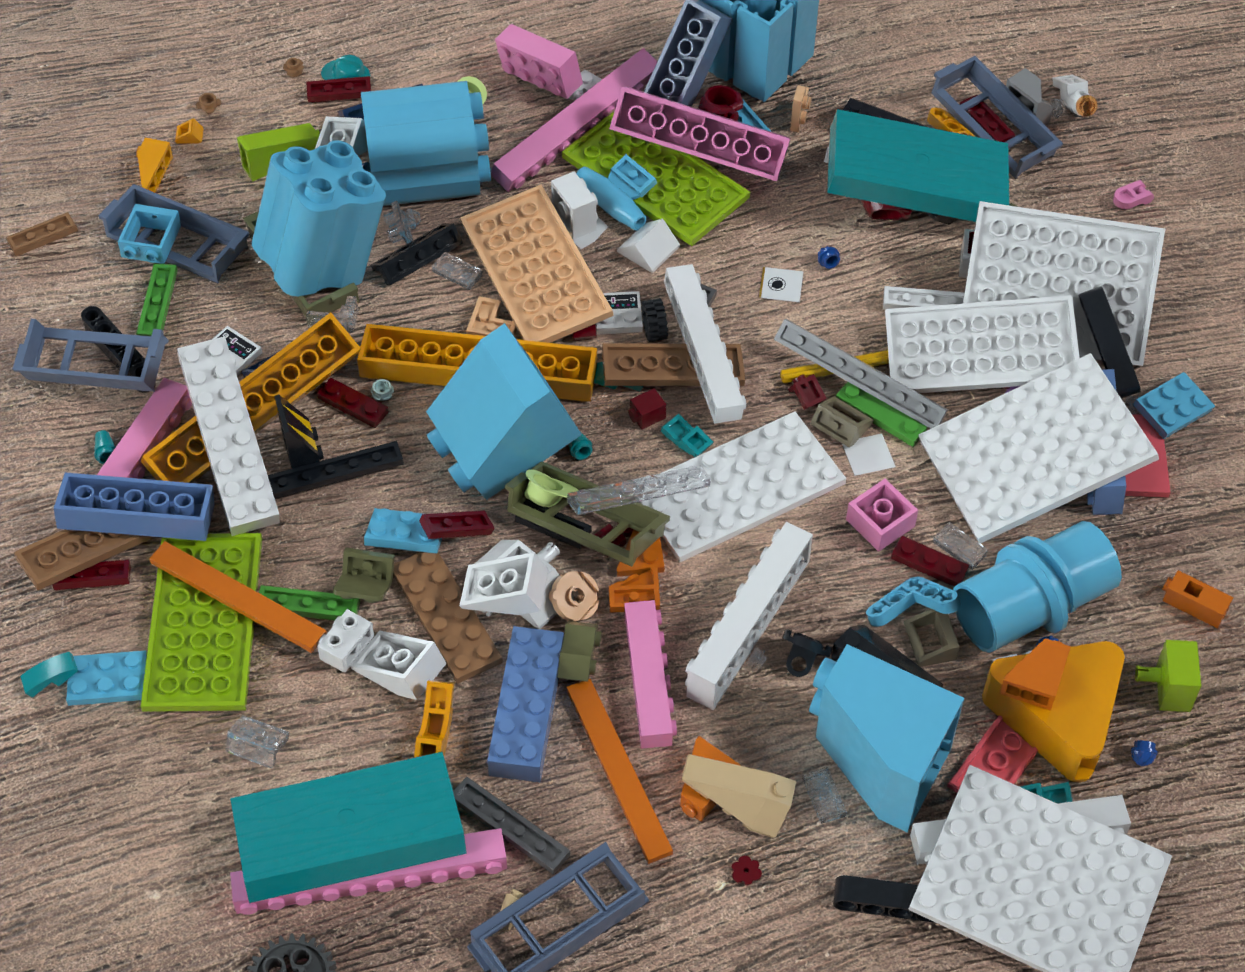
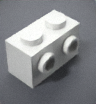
[317,609,374,673]

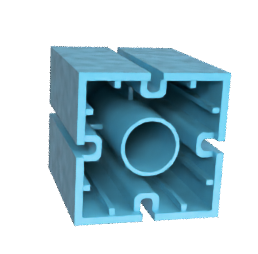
[701,0,819,102]

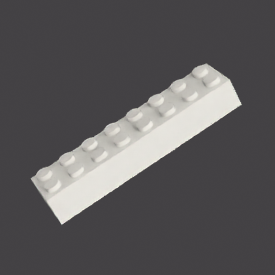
[177,336,280,536]
[685,522,813,710]

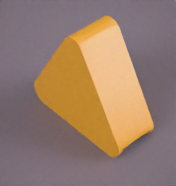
[982,641,1125,782]

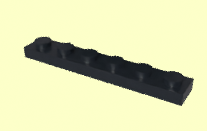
[268,441,404,499]

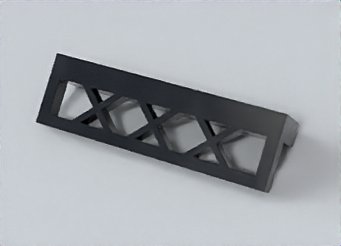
[370,223,463,285]

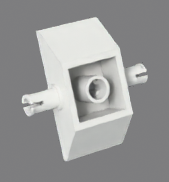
[474,540,574,629]

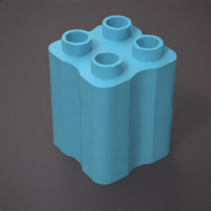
[361,81,491,206]
[252,140,386,296]

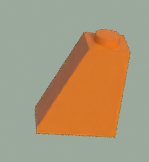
[999,638,1071,711]
[680,736,741,822]

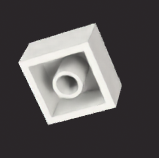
[551,171,598,240]

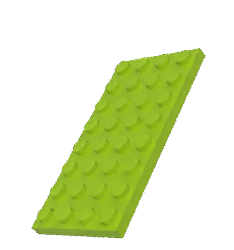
[562,111,750,247]
[140,533,262,712]

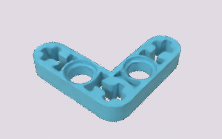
[866,577,961,627]

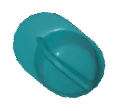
[321,54,371,80]

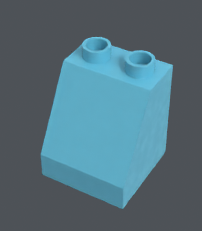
[426,323,582,500]
[809,644,964,833]

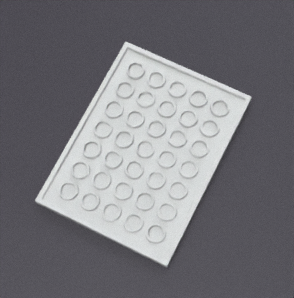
[963,201,1165,367]
[919,353,1159,544]
[908,765,1172,972]

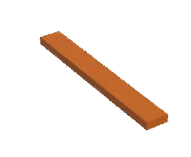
[149,541,327,653]
[566,678,673,864]

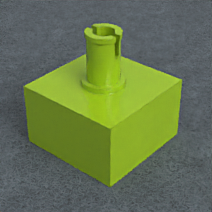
[1135,640,1201,712]

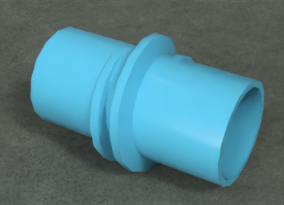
[953,521,1122,653]

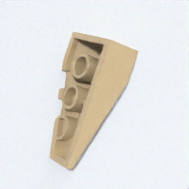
[681,754,796,838]

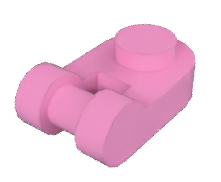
[1113,180,1154,209]

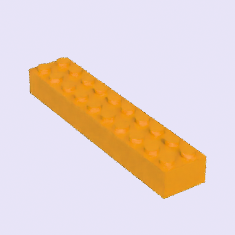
[141,312,361,483]
[357,324,597,402]

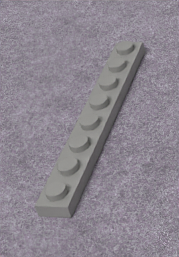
[774,319,948,428]

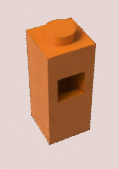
[1162,570,1234,629]

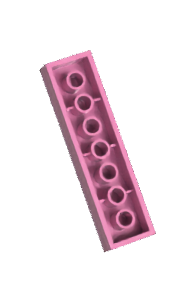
[609,86,791,181]

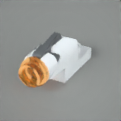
[1052,74,1097,117]

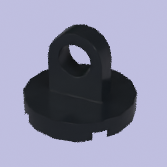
[782,629,833,677]

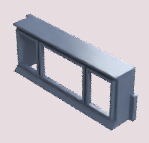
[931,56,1063,179]
[98,184,249,283]
[12,319,169,392]
[467,842,649,972]

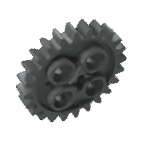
[247,933,337,972]

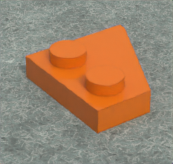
[617,530,665,577]
[609,565,660,613]

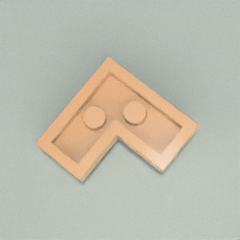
[790,85,812,132]
[466,296,517,336]

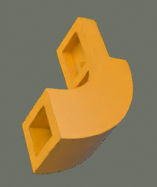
[414,680,454,758]

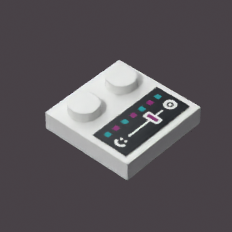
[596,291,643,335]
[213,326,262,376]

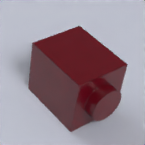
[628,388,667,430]

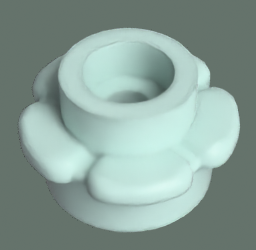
[371,379,394,401]

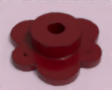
[732,855,762,885]

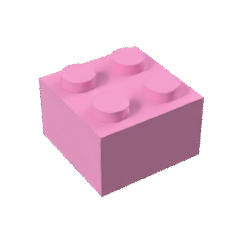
[846,479,918,552]

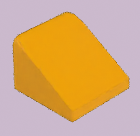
[175,118,204,144]

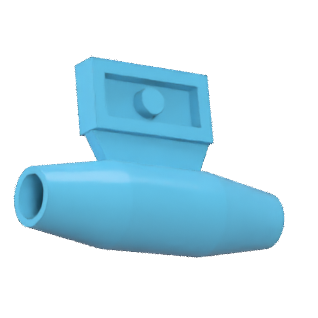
[576,154,657,230]

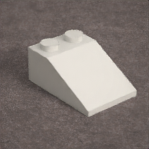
[459,552,548,615]
[350,630,447,700]

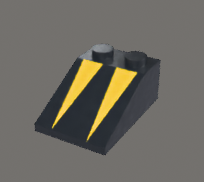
[275,395,324,469]

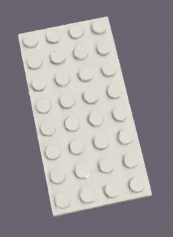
[885,295,1080,393]
[631,412,846,563]

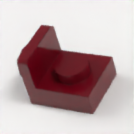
[788,374,827,410]

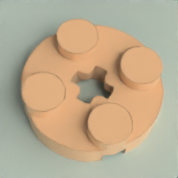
[548,571,599,621]

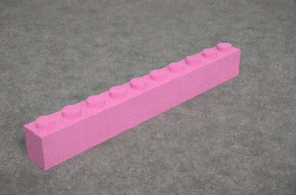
[491,48,657,192]
[230,828,507,915]

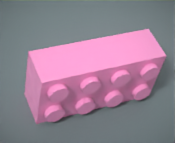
[495,24,583,99]

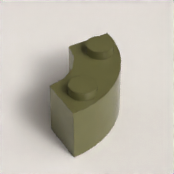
[557,621,602,682]

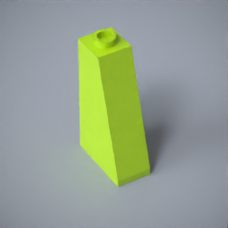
[237,123,320,181]

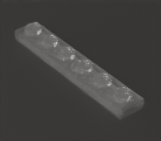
[567,465,711,515]

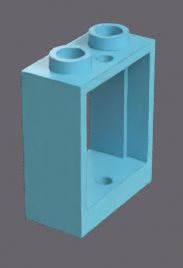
[118,204,181,264]

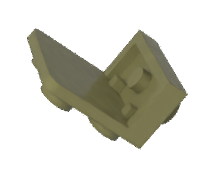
[333,548,395,603]

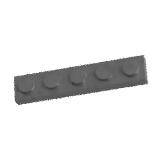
[453,776,570,875]

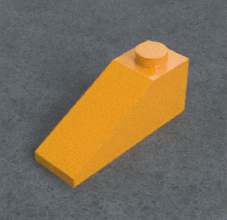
[136,138,173,193]

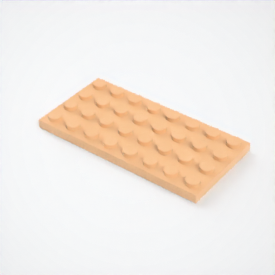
[460,184,614,343]

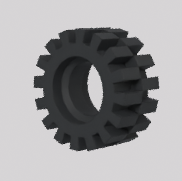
[641,298,668,342]

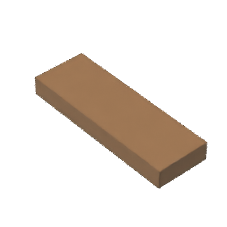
[6,212,78,257]

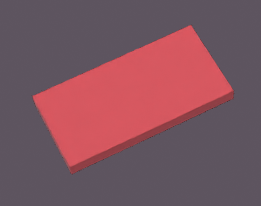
[1125,414,1171,498]
[947,715,1038,793]

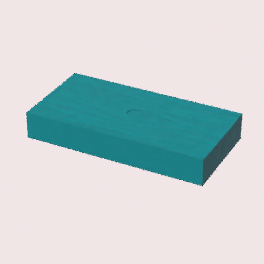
[827,109,1009,222]
[230,752,467,903]

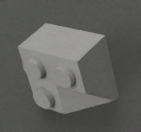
[1006,68,1053,125]

